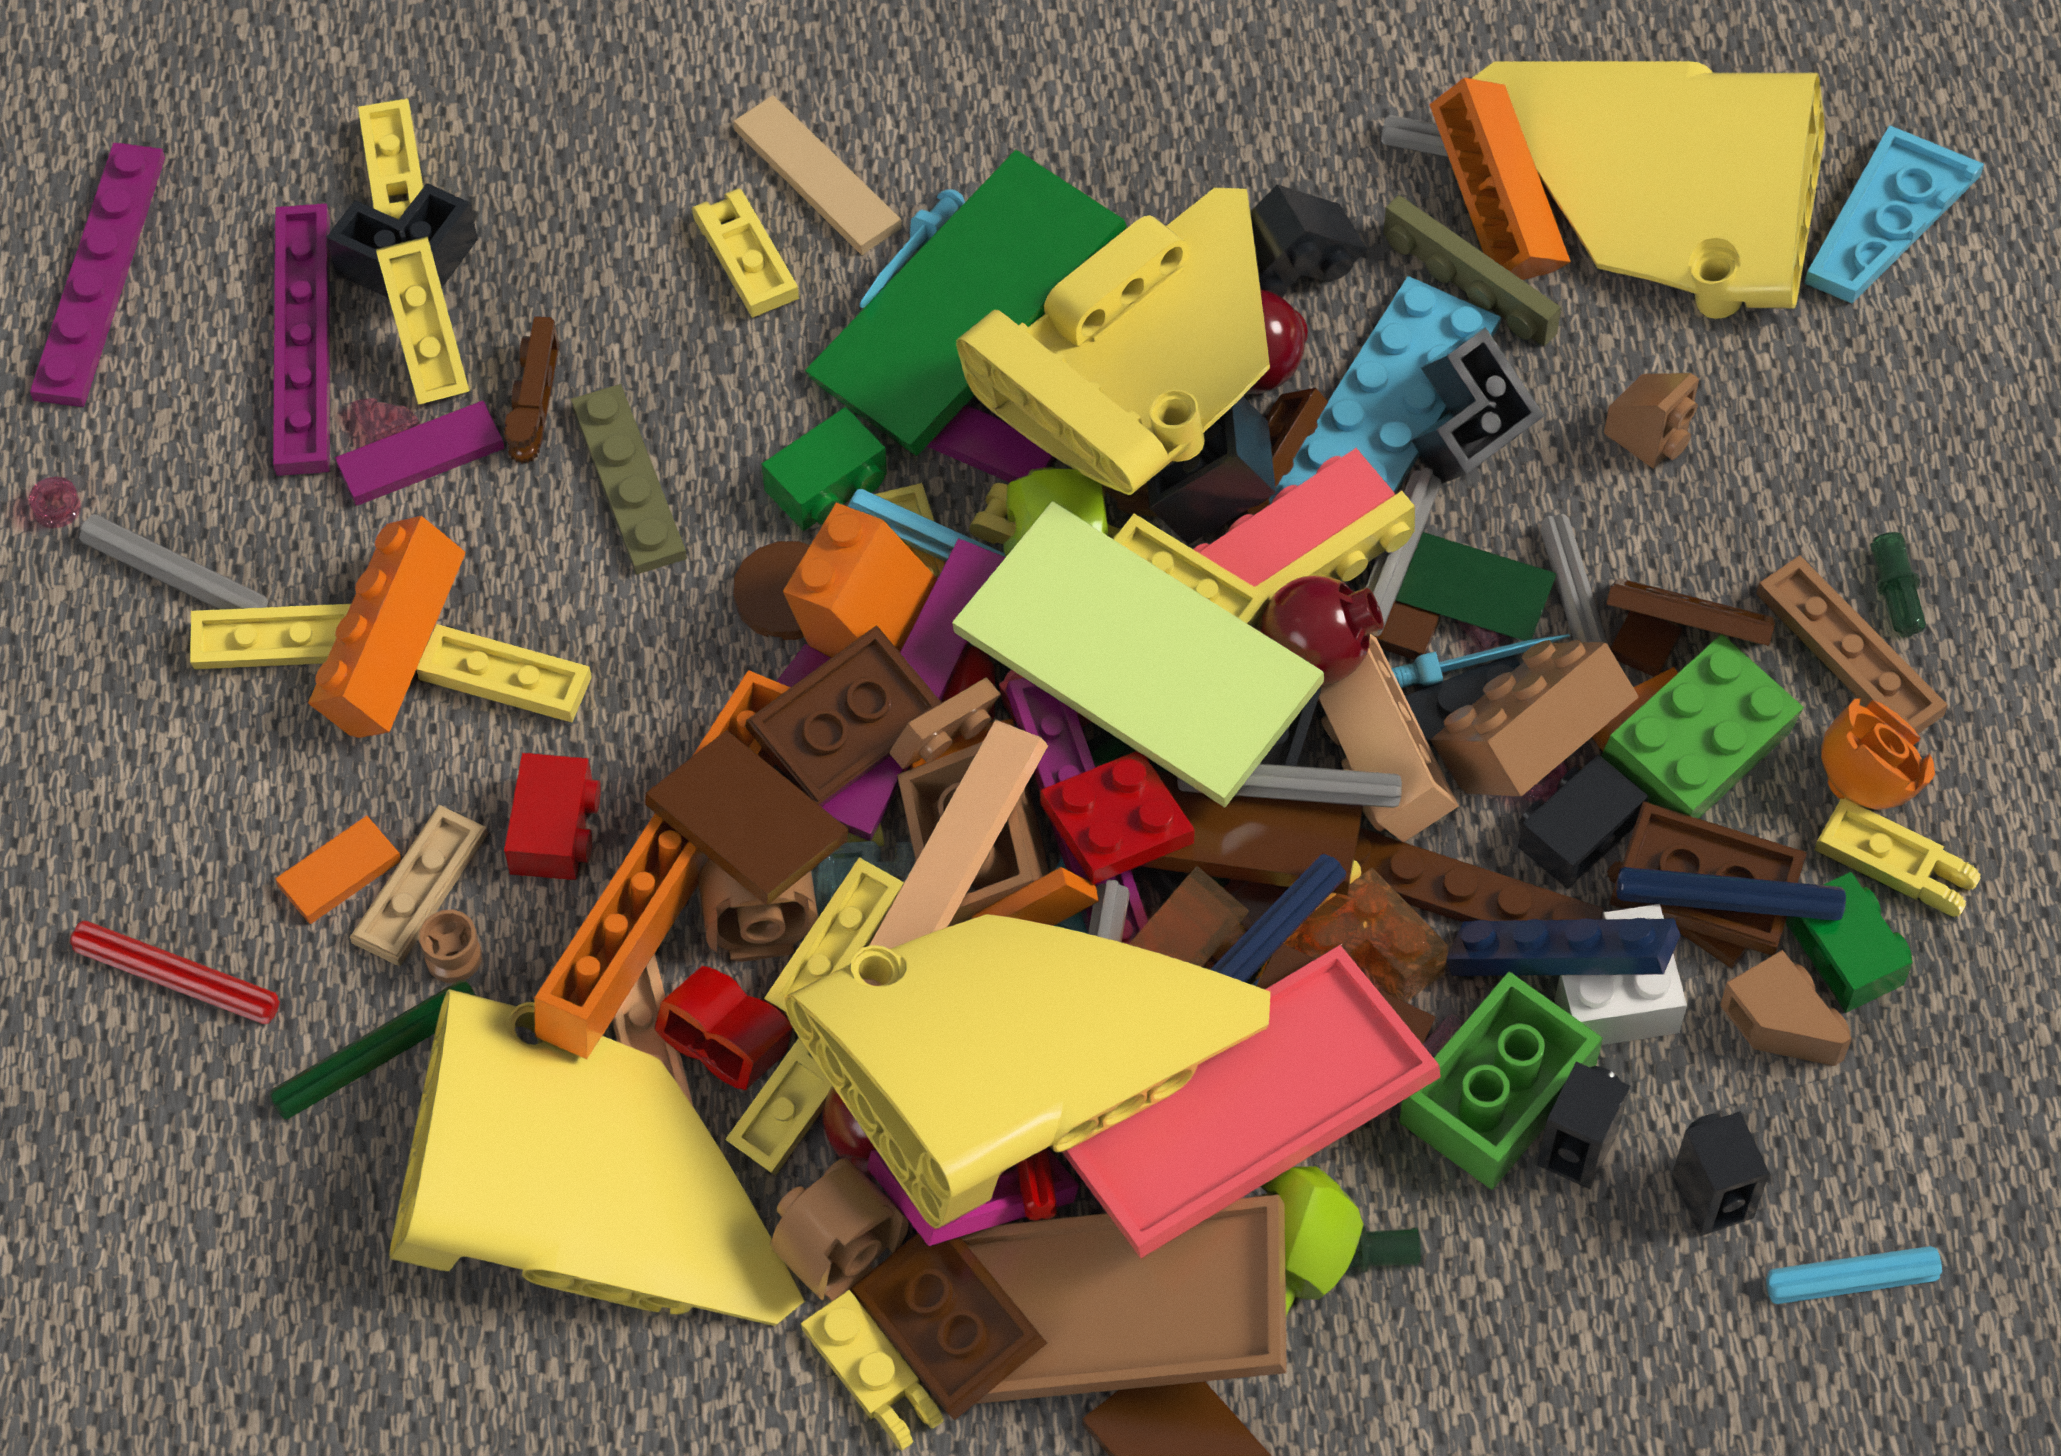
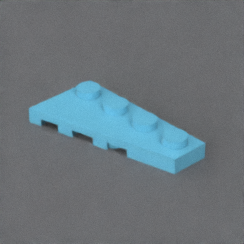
[1804,125,1984,303]

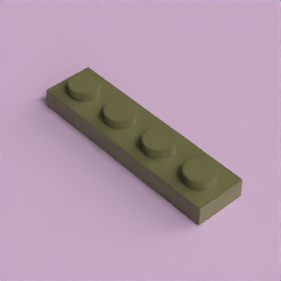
[1383,195,1561,347]
[571,384,687,575]

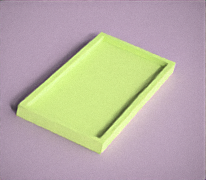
[952,501,1324,807]

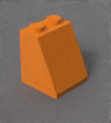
[783,503,937,658]

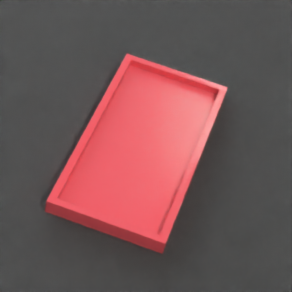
[1062,945,1441,1258]

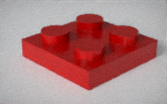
[1040,751,1195,885]

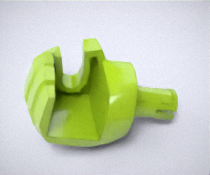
[1003,467,1109,557]
[1260,1166,1363,1317]

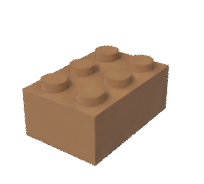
[1430,640,1639,797]
[897,742,1050,927]

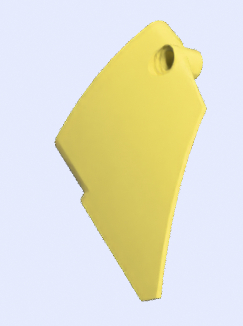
[1471,61,1825,319]
[956,188,1270,495]
[785,914,1271,1229]
[389,989,804,1326]

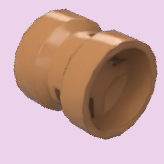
[419,910,482,983]

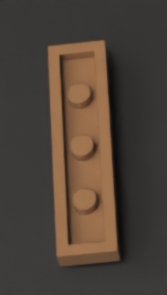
[1756,555,1948,734]

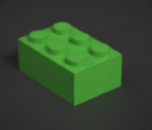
[1601,634,1804,819]
[1399,971,1603,1190]

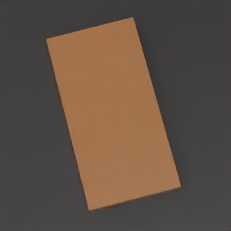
[931,1195,1287,1405]

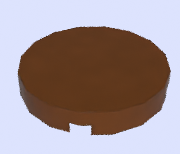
[733,541,810,640]

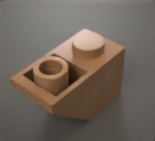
[1604,373,1699,469]
[1720,950,1852,1066]

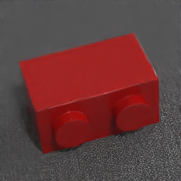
[504,753,601,880]

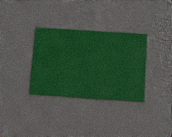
[1395,532,1557,641]

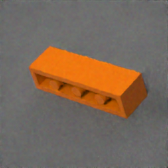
[308,516,466,738]

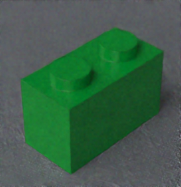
[761,407,887,532]
[1785,872,1913,1013]

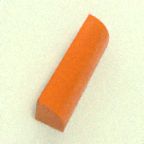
[1429,77,1571,280]

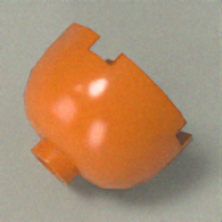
[1821,698,1935,810]

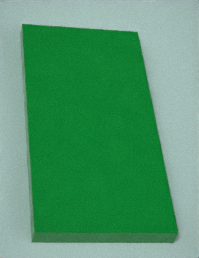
[805,149,1128,456]

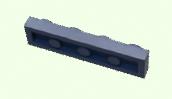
[1445,918,1680,976]

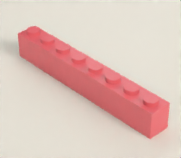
[999,448,1395,728]

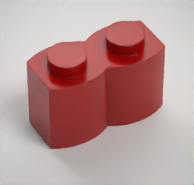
[654,966,793,1090]

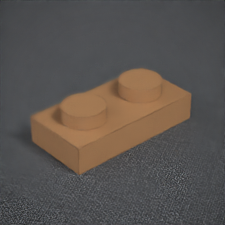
[890,677,1000,769]

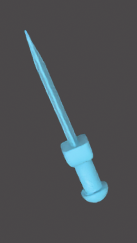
[860,189,965,308]
[1391,634,1570,688]

